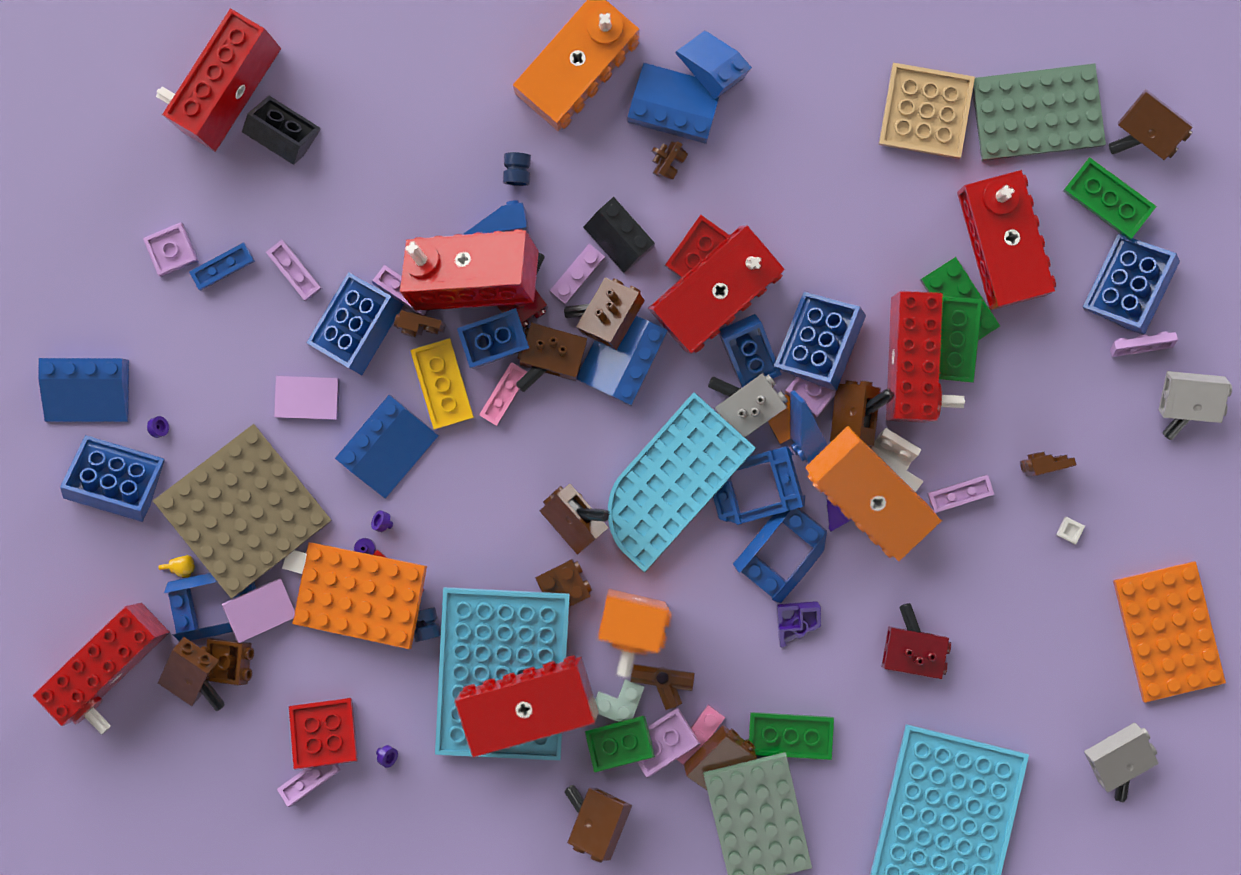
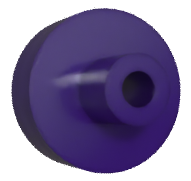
[147,416,169,438]
[371,510,393,533]
[354,538,376,555]
[376,745,398,768]

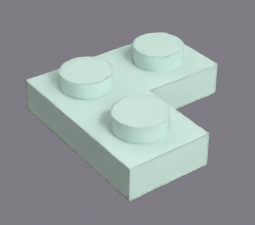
[595,679,645,722]

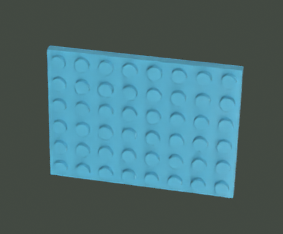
[435,587,569,760]
[870,724,1029,875]

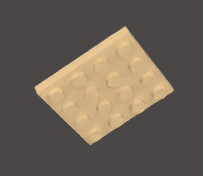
[878,63,975,159]

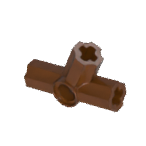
[630,664,695,710]

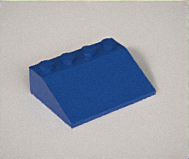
[627,63,719,144]
[1083,233,1180,335]
[306,272,404,375]
[774,292,866,391]
[576,316,668,406]
[38,358,129,422]
[335,395,439,499]
[60,435,165,522]

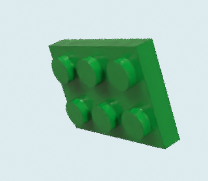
[585,716,655,772]

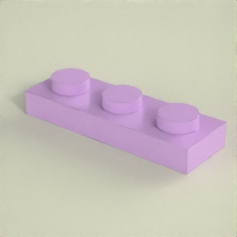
[266,240,322,301]
[550,244,605,305]
[372,265,429,316]
[1110,331,1178,357]
[927,475,994,513]
[277,764,341,807]

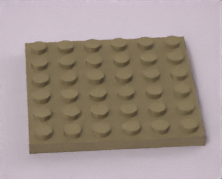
[153,424,332,599]

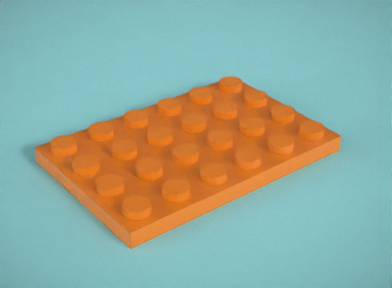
[292,542,427,649]
[1113,561,1226,702]

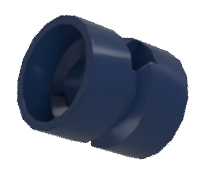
[503,152,531,186]
[414,607,441,642]

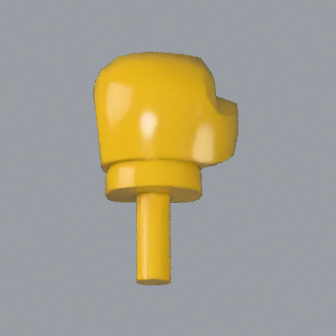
[158,555,195,578]

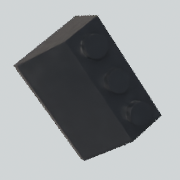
[242,96,321,165]
[583,197,655,273]

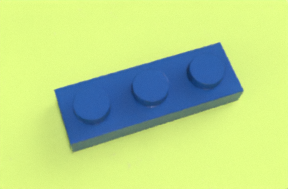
[189,242,255,291]

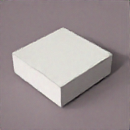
[1056,517,1085,545]
[282,550,307,574]

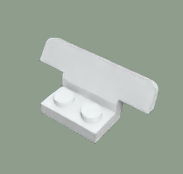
[871,428,924,492]

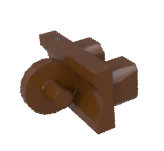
[652,141,688,179]

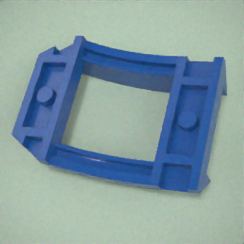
[713,446,805,525]
[733,508,827,603]
[164,573,256,642]

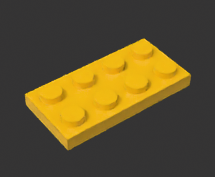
[410,338,474,430]

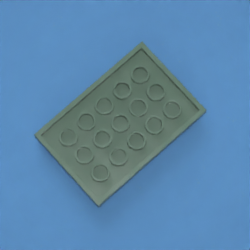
[973,63,1106,161]
[703,753,812,875]

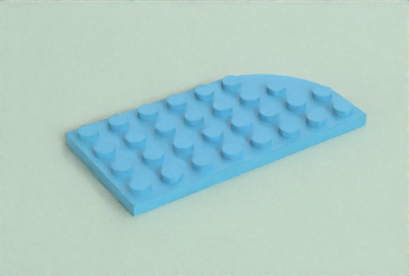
[608,392,756,572]

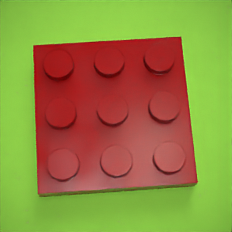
[289,698,358,770]

